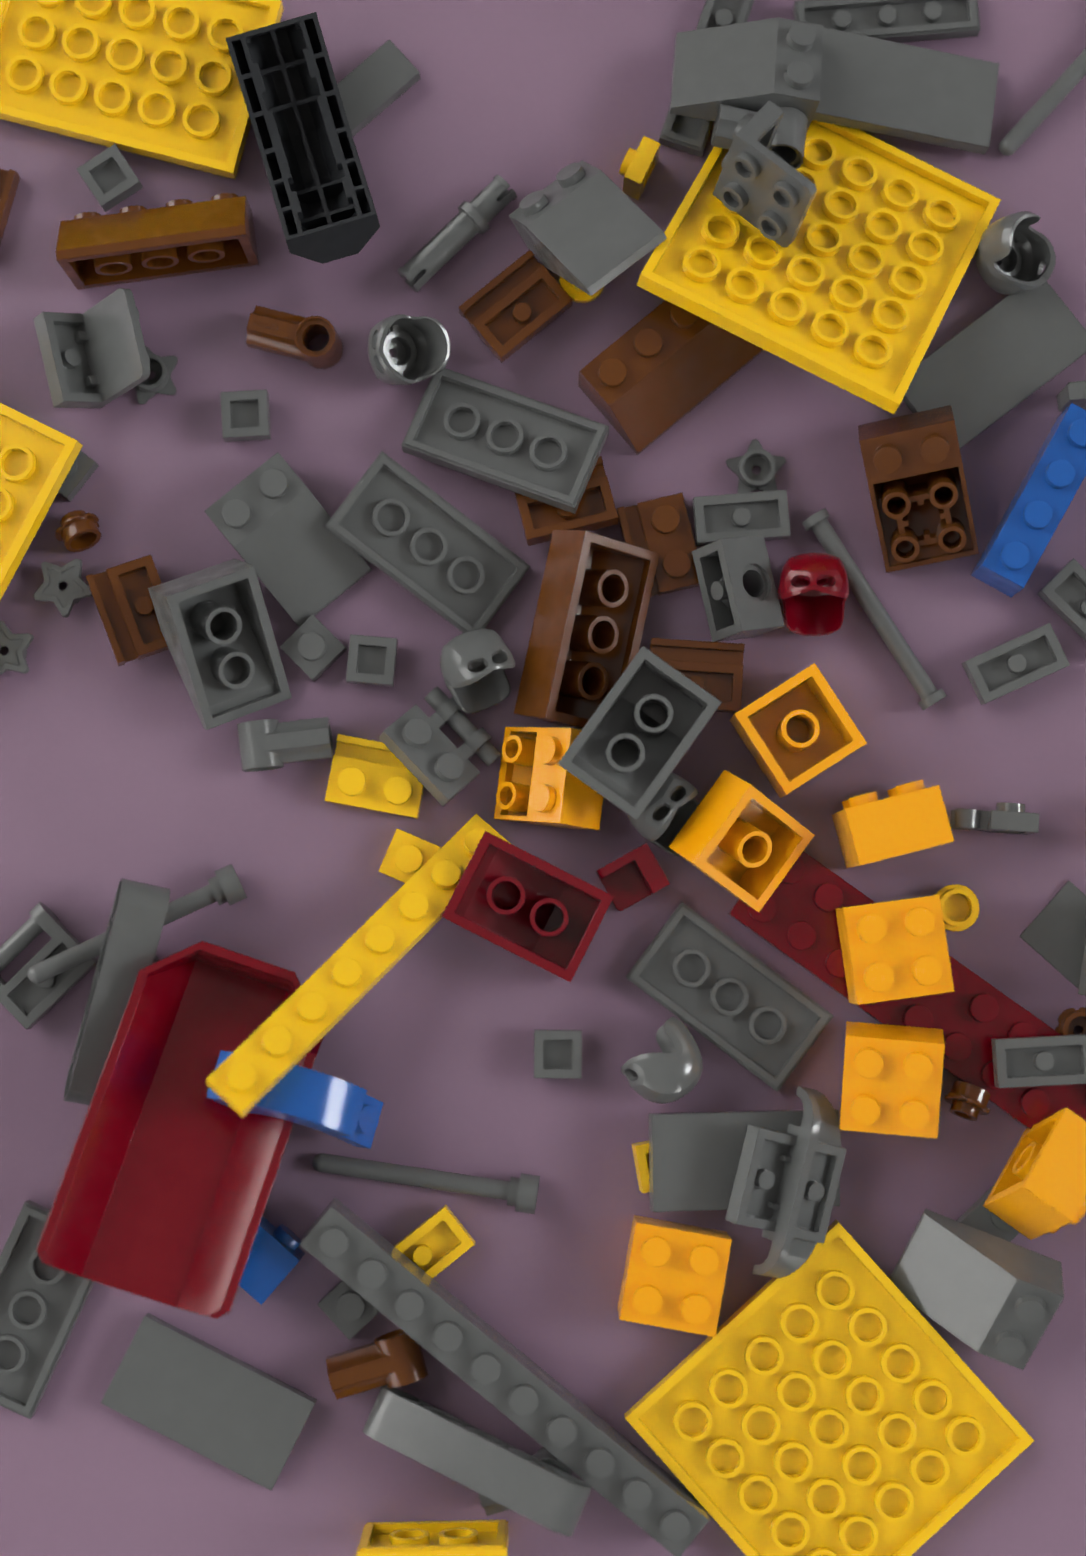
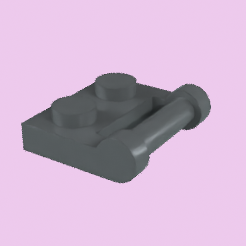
[0,902,98,1030]

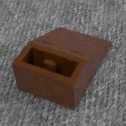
[858,405,979,573]

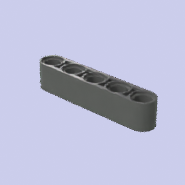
[64,878,170,1106]
[363,1385,592,1537]

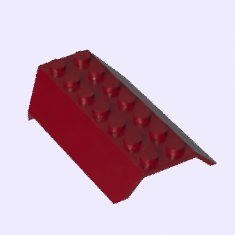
[36,941,324,1319]

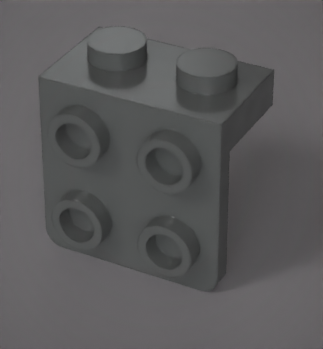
[713,100,817,247]
[33,288,150,408]

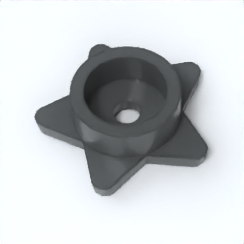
[136,346,178,404]
[726,439,786,493]
[34,558,92,618]
[0,620,34,675]

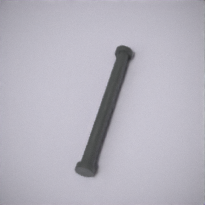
[802,508,947,711]

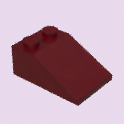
[441,831,614,983]

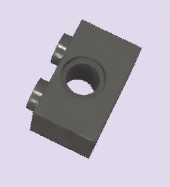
[692,535,784,643]

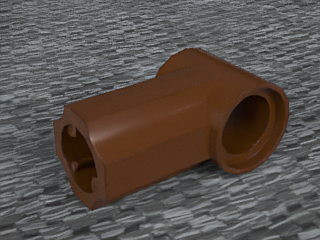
[246,305,343,369]
[326,1329,429,1400]

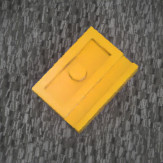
[324,734,424,819]

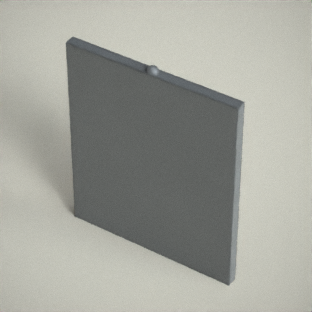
[1019,881,1086,989]

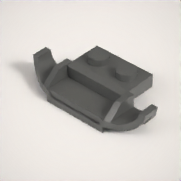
[725,1086,847,1278]

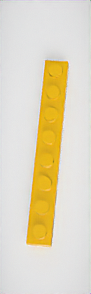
[206,814,511,1118]

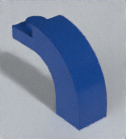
[206,1051,383,1149]

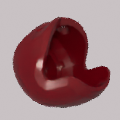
[778,552,849,636]

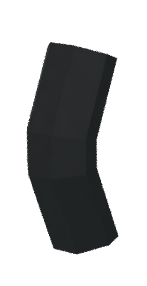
[226,12,380,264]

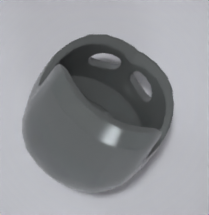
[975,211,1056,295]
[368,314,451,385]
[440,629,515,714]
[627,773,700,856]
[621,1017,703,1104]

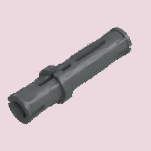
[397,175,517,292]

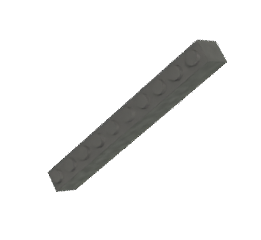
[300,1197,709,1556]

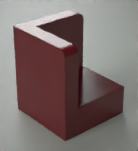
[596,842,670,911]

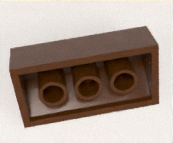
[56,193,259,290]
[578,300,764,455]
[514,530,660,729]

